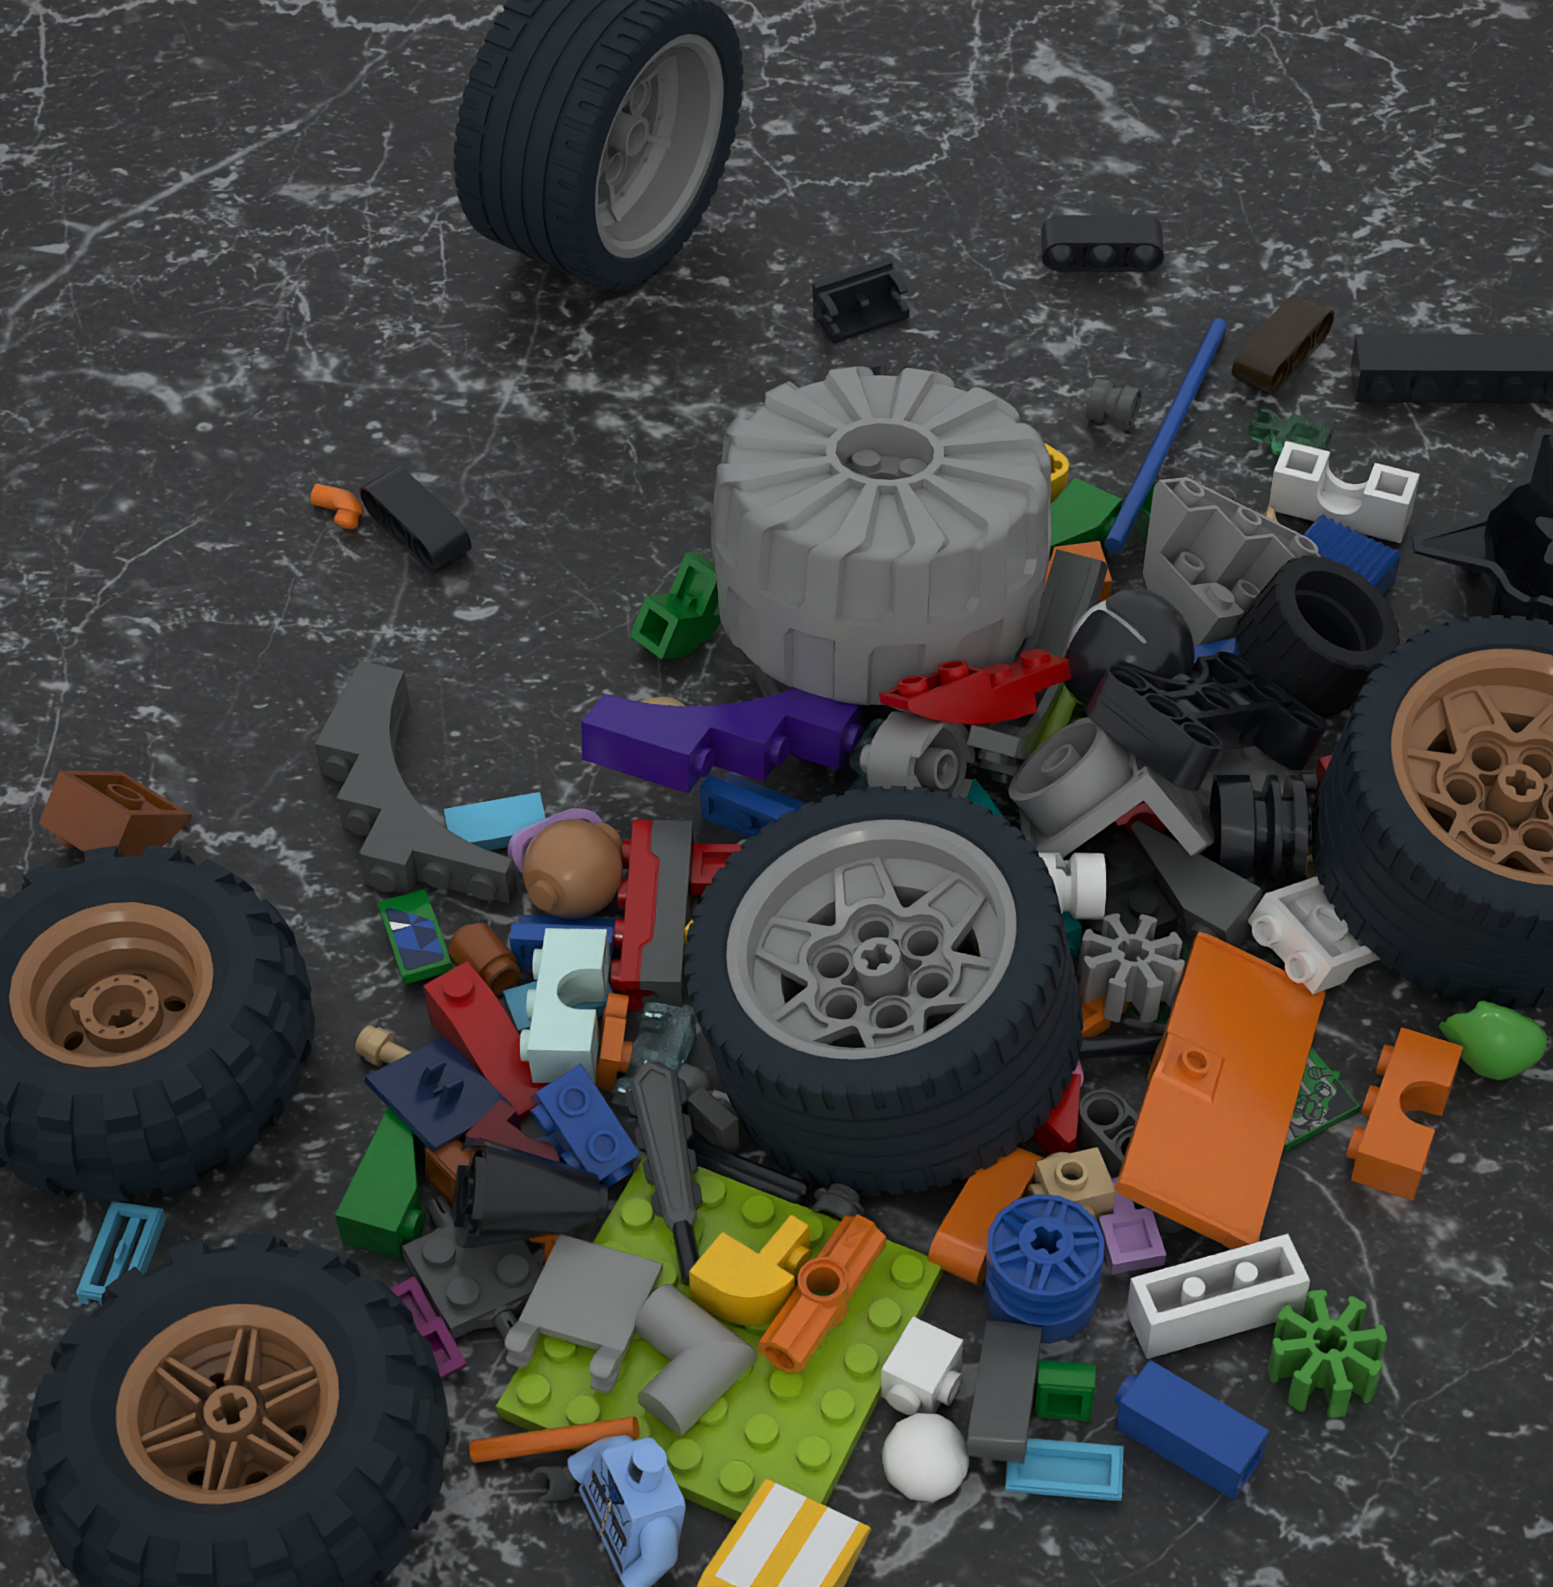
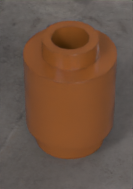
[448,923,520,997]

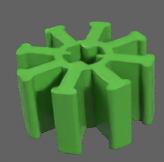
[1267,1290,1387,1418]

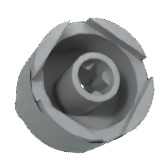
[860,711,975,798]

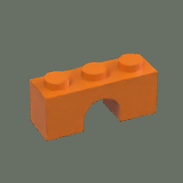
[1346,1027,1463,1201]

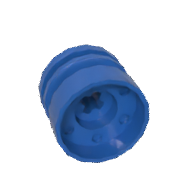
[984,1194,1105,1344]

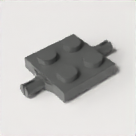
[402,1196,542,1341]

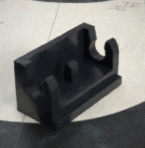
[813,258,910,344]

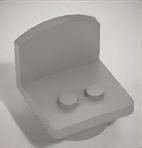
[1009,717,1215,858]

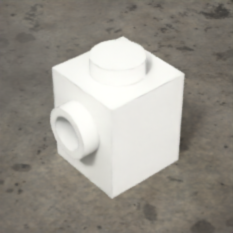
[881,1317,963,1415]

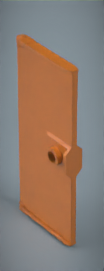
[1114,932,1326,1250]

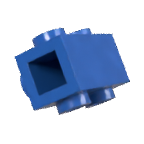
[530,1064,640,1188]

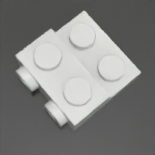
[1247,876,1380,994]

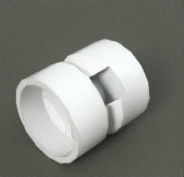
[1038,852,1106,920]

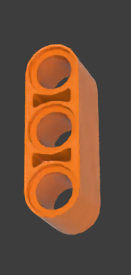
[928,1146,1045,1286]

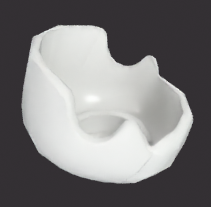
[882,1413,969,1502]

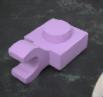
[1098,1177,1166,1275]

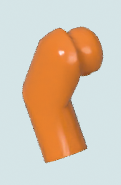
[310,483,364,530]

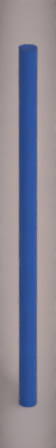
[1104,318,1228,553]

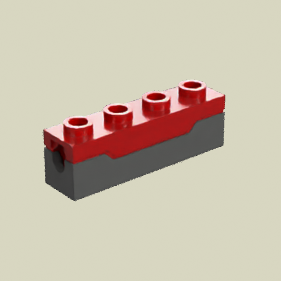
[611,819,694,1012]

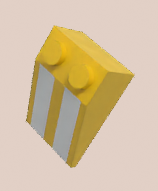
[696,1478,871,1587]

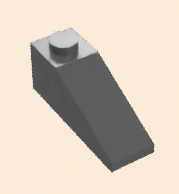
[1131,820,1262,948]

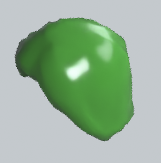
[1439,1001,1547,1080]

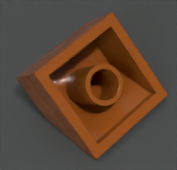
[39,771,192,857]

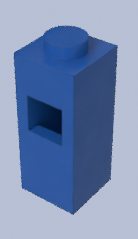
[1114,1360,1269,1500]

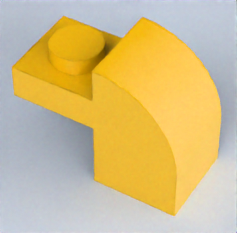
[689,1214,812,1326]

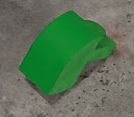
[630,551,721,660]

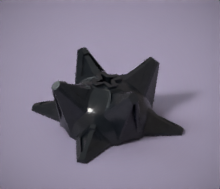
[1412,428,1553,625]

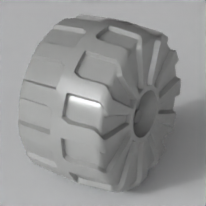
[711,366,1052,706]

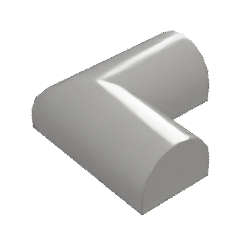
[635,1284,757,1437]

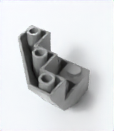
[1143,477,1322,646]

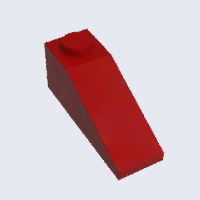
[423,961,550,1122]

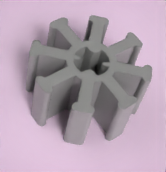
[1077,913,1185,1023]

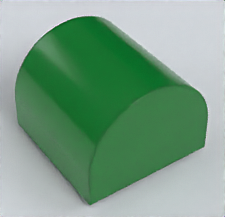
[1035,1360,1096,1422]

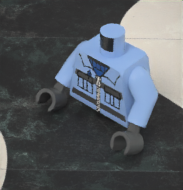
[530,1435,686,1587]

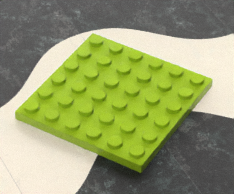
[496,1153,943,1521]

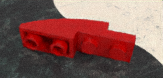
[879,649,1071,725]

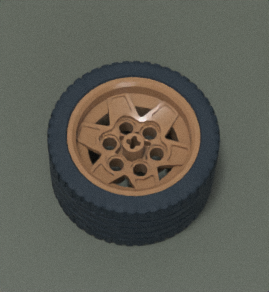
[1311,615,1553,1009]

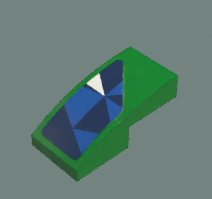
[377,889,453,985]

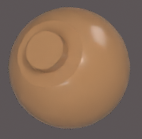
[522,819,623,920]

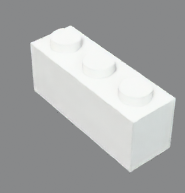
[1126,1234,1310,1359]

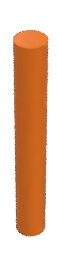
[469,1416,640,1463]

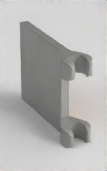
[505,1234,663,1393]

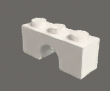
[1269,441,1420,543]

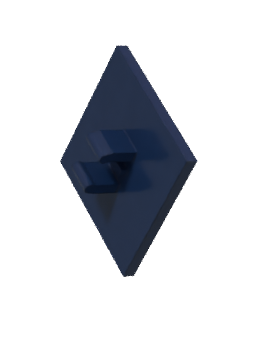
[364,1036,512,1153]

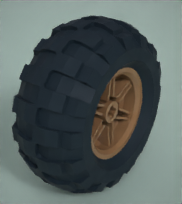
[0,845,315,1204]
[26,1234,450,1587]

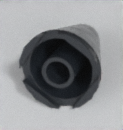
[453,1137,608,1248]

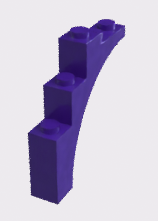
[581,688,864,794]

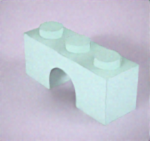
[520,928,611,1084]

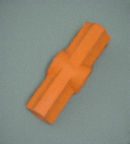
[758,1214,886,1374]

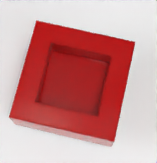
[690,844,742,895]

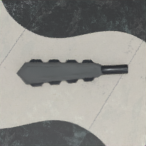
[626,1059,703,1286]

